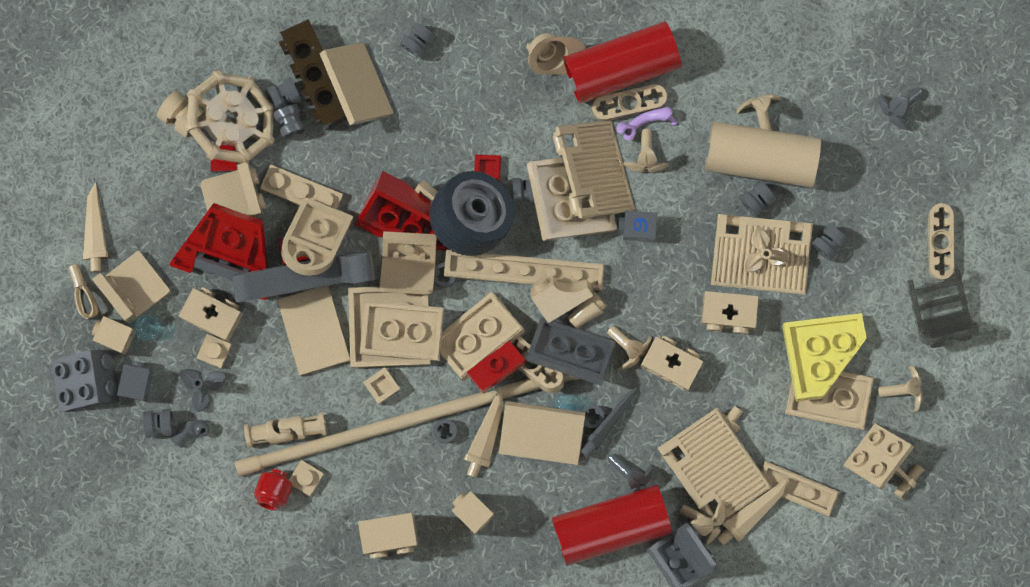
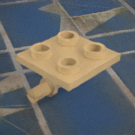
[843,423,925,500]

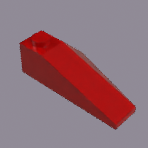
[354,170,449,252]

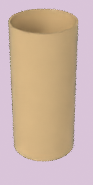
[705,121,821,188]

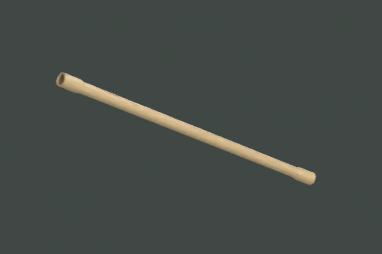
[235,373,579,477]

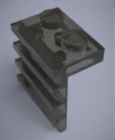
[907,268,979,348]

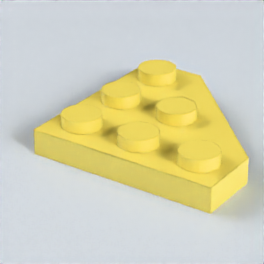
[782,313,867,402]

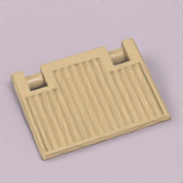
[552,120,635,219]
[711,214,813,295]
[657,408,772,520]

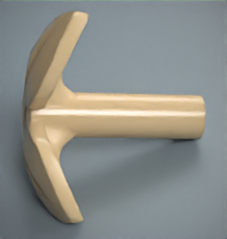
[737,94,781,130]
[623,129,669,173]
[744,227,790,273]
[607,326,652,370]
[878,366,923,412]
[680,501,725,545]

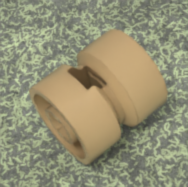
[157,90,205,139]

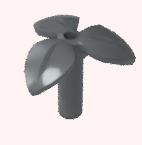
[879,87,924,130]
[180,369,226,412]
[608,454,653,496]

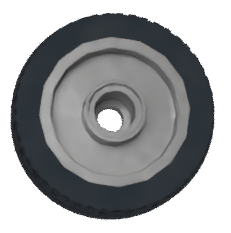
[429,171,515,256]

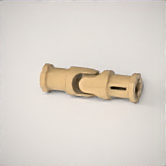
[244,412,327,448]

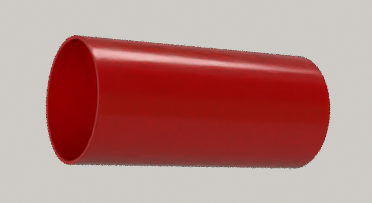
[563,21,682,104]
[551,485,672,566]

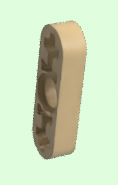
[592,84,667,121]
[928,203,954,281]
[512,336,564,393]

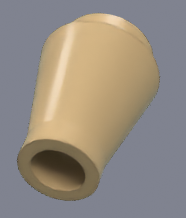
[567,291,607,329]

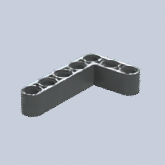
[232,252,376,302]

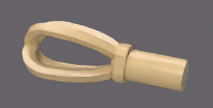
[68,264,99,319]

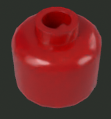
[254,469,293,511]

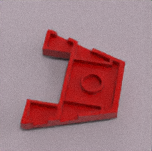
[169,203,268,301]

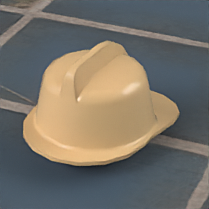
[527,33,585,75]

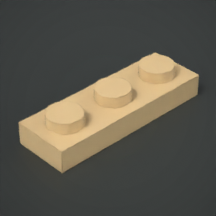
[260,164,344,210]

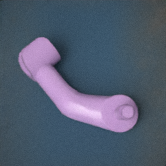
[616,107,678,140]

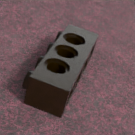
[279,19,347,130]

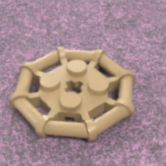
[185,70,276,164]

